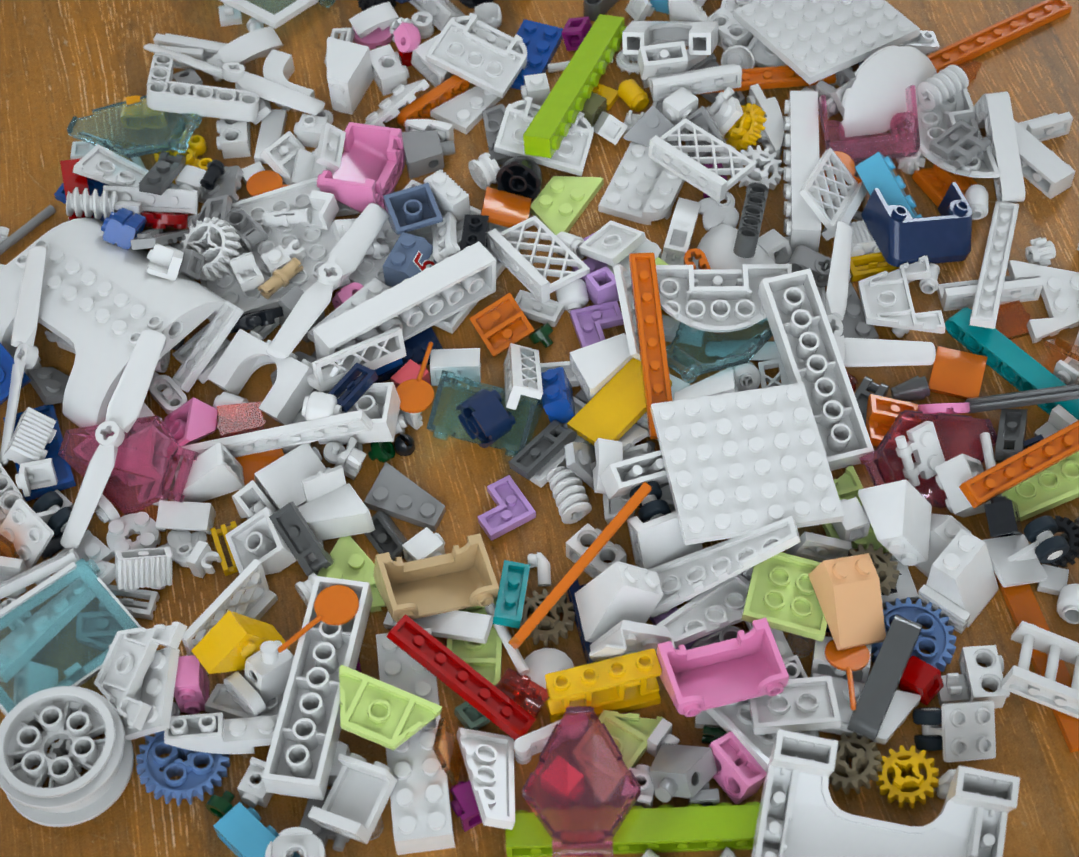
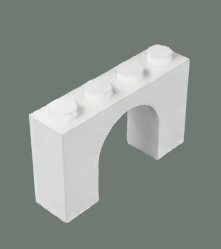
[622,21,718,55]
[207,329,314,425]

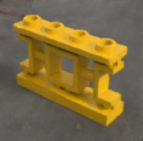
[545,649,662,724]

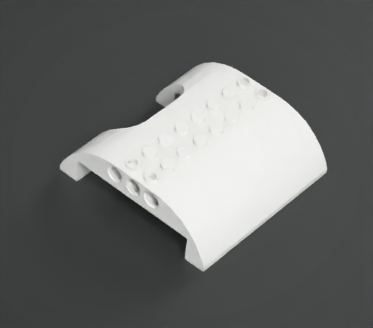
[0,218,225,439]
[751,729,1020,857]

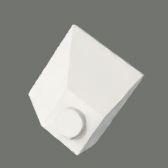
[225,507,297,577]
[914,513,972,577]

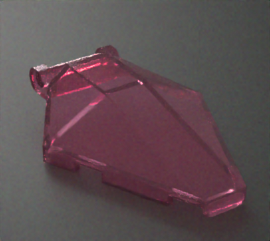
[859,410,997,508]
[58,415,199,515]
[522,706,641,857]

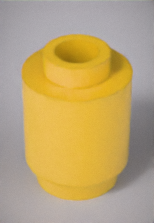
[617,79,649,112]

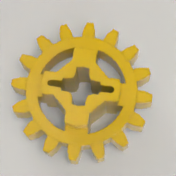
[725,103,767,152]
[876,745,939,808]

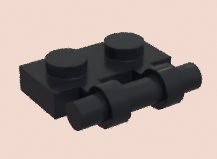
[230,306,284,333]

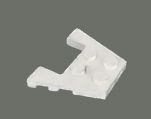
[858,256,945,334]
[1007,260,1079,343]
[94,622,187,730]

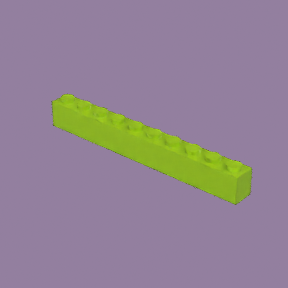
[523,14,627,158]
[506,801,760,857]

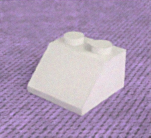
[935,453,991,518]

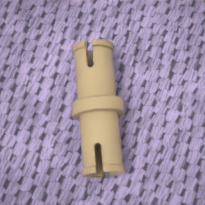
[258,257,304,299]

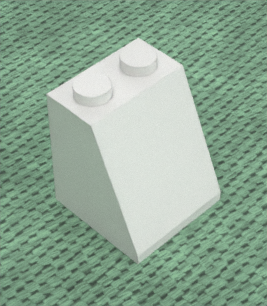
[327,37,374,115]
[858,479,932,566]
[926,528,999,628]
[575,561,663,643]

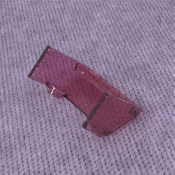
[818,85,920,163]

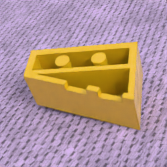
[191,611,290,674]

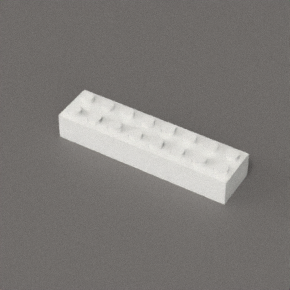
[783,91,821,253]
[313,242,496,369]
[758,268,874,471]
[262,576,373,801]
[376,628,455,855]

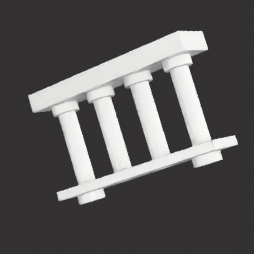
[1001,621,1079,719]

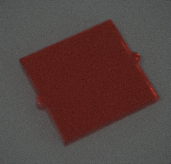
[216,401,266,438]

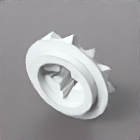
[616,50,640,75]

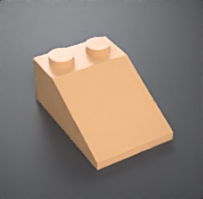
[808,553,886,650]

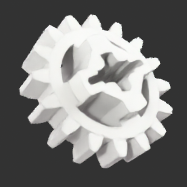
[733,145,784,192]

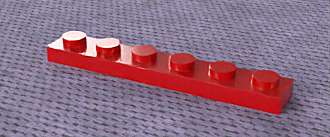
[386,614,537,740]

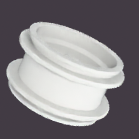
[0,686,134,827]

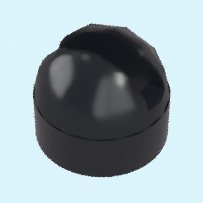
[394,434,415,456]

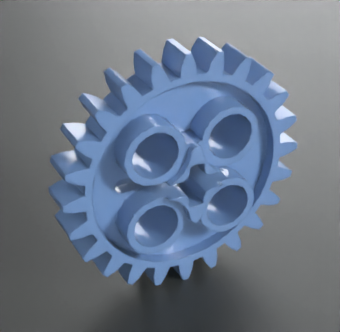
[871,597,957,672]
[136,731,230,806]

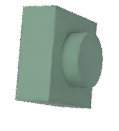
[454,701,491,730]

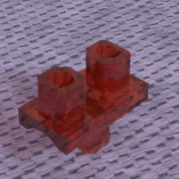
[495,667,549,717]

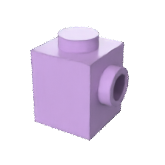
[586,266,619,305]

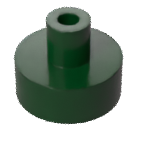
[528,322,554,348]
[368,442,395,463]
[205,790,235,819]

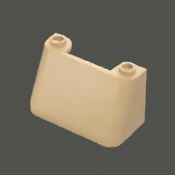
[373,534,499,622]

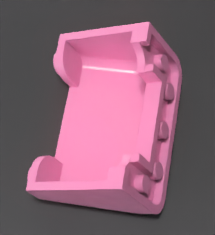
[317,122,405,213]
[656,618,789,717]

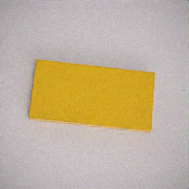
[567,358,672,445]

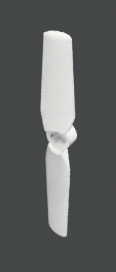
[143,44,325,115]
[266,203,389,359]
[826,221,853,363]
[0,246,47,467]
[60,329,166,549]
[704,337,936,367]

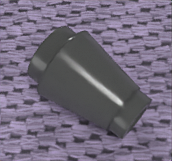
[890,375,930,401]

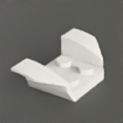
[589,620,675,661]

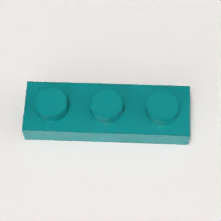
[492,560,530,629]

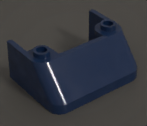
[861,182,972,267]

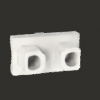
[323,437,367,480]

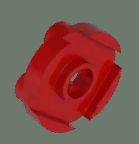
[141,211,188,229]

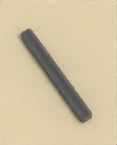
[965,384,1079,413]

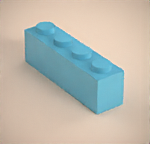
[855,152,923,218]
[213,802,300,857]

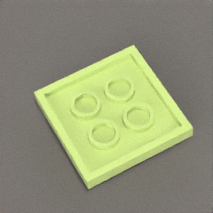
[741,552,827,642]

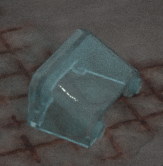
[426,370,543,457]

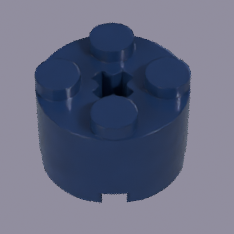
[456,389,516,448]

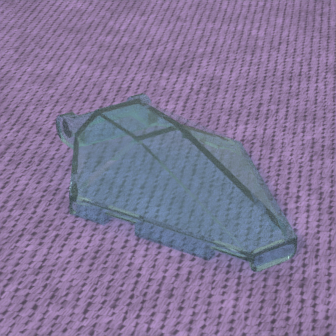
[67,95,202,158]
[666,318,773,383]

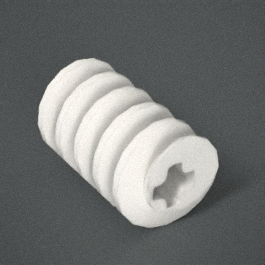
[917,65,969,110]
[66,187,118,219]
[546,466,592,524]

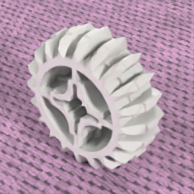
[180,217,242,281]

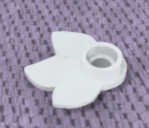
[699,192,739,231]
[157,529,207,567]

